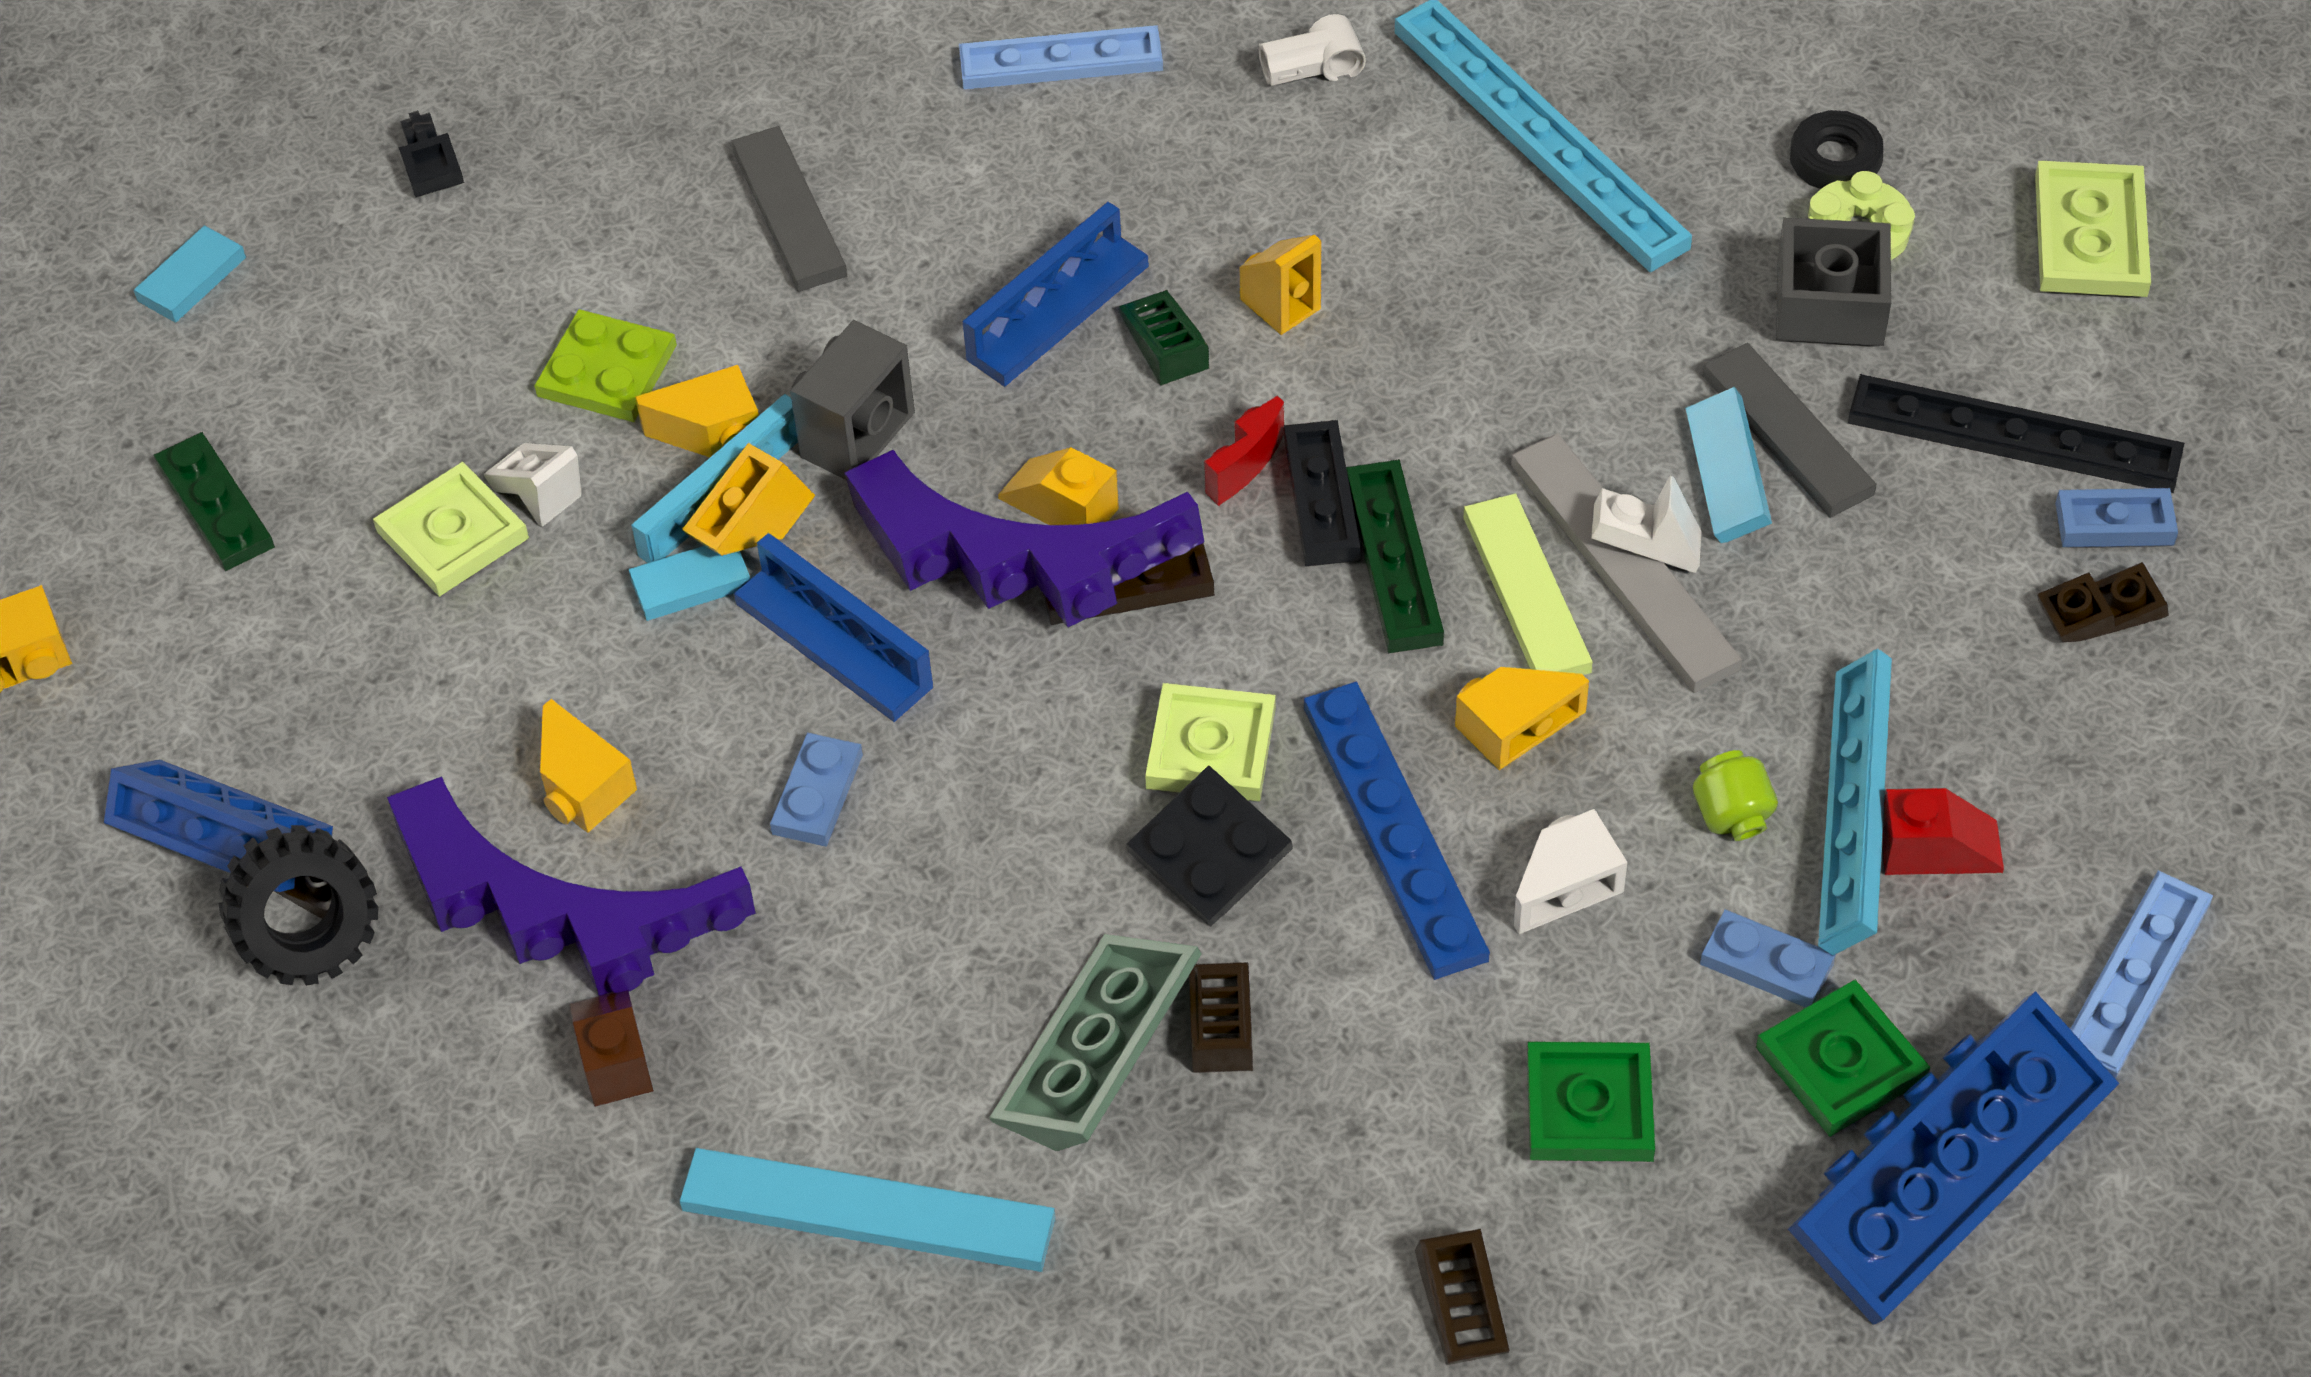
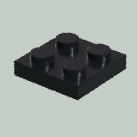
[1126,765,1293,927]

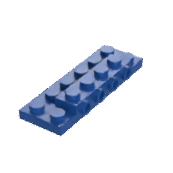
[1788,991,2120,1325]

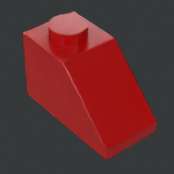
[1882,788,2004,875]

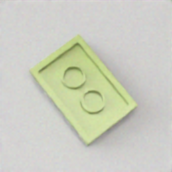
[2035,161,2151,297]

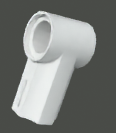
[1259,14,1366,86]

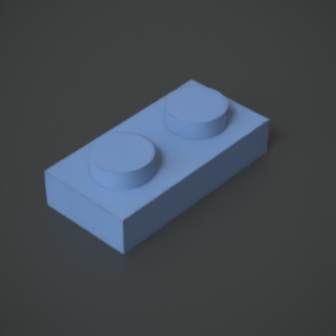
[2055,488,2178,547]
[770,733,863,847]
[1700,909,1836,1008]

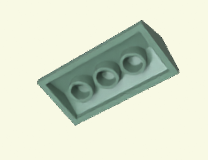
[989,934,1202,1151]

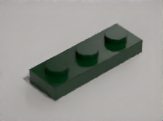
[153,432,275,572]

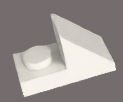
[483,443,582,527]
[1591,475,1701,573]

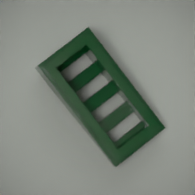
[1119,290,1209,386]

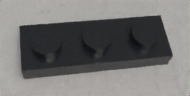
[1284,420,1360,567]

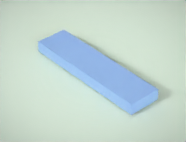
[959,25,1163,89]
[2070,870,2213,1079]

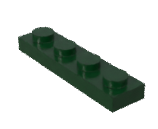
[1346,459,1444,654]

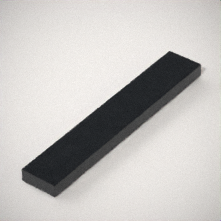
[1848,374,2185,493]

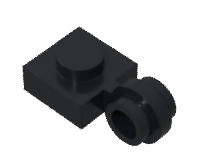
[399,110,465,198]

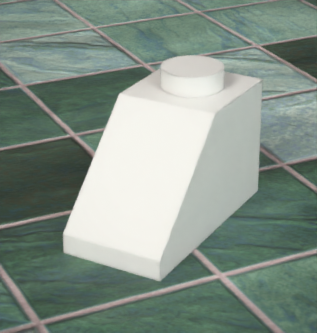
[1514,809,1627,934]

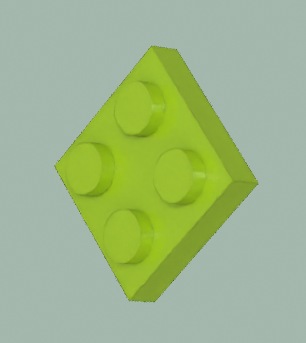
[534,309,677,422]

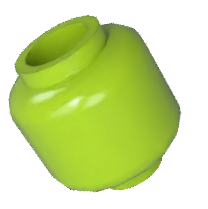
[1693,750,1778,841]

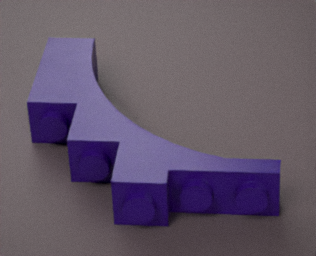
[844,450,1205,628]
[387,776,756,996]

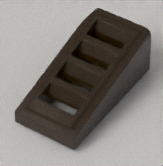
[1189,962,1253,1073]
[1415,1229,1510,1365]

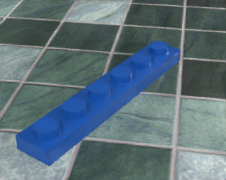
[1304,681,1490,980]

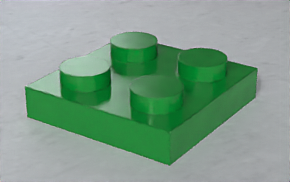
[1756,979,1931,1137]
[1527,1042,1655,1162]

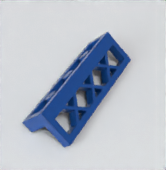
[962,201,1149,387]
[734,533,933,722]
[104,759,333,892]

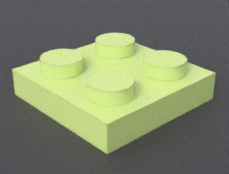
[373,462,529,597]
[1145,683,1276,801]

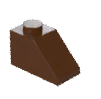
[570,990,654,1107]

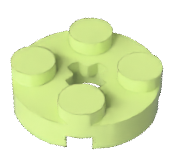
[1808,171,1915,260]

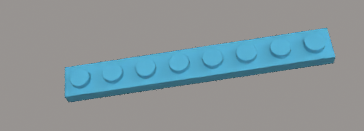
[1394,0,1692,273]

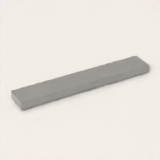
[1511,433,1743,694]

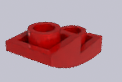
[1204,395,1284,506]

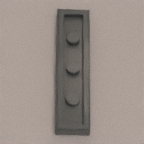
[731,126,848,292]
[1702,342,1877,518]

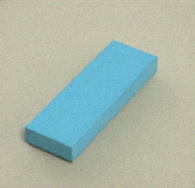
[1685,387,1772,543]

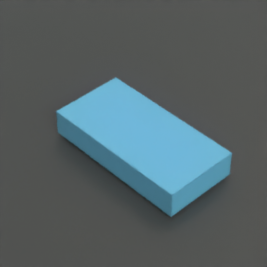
[134,225,246,323]
[629,546,751,621]

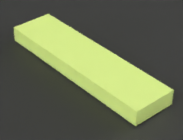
[1463,493,1593,675]

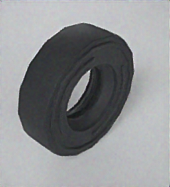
[1790,110,1883,189]

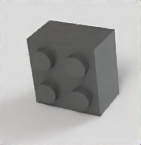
[1776,217,1891,346]
[790,319,915,480]

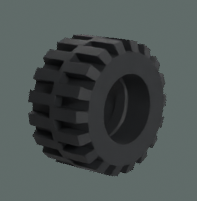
[218,825,379,986]

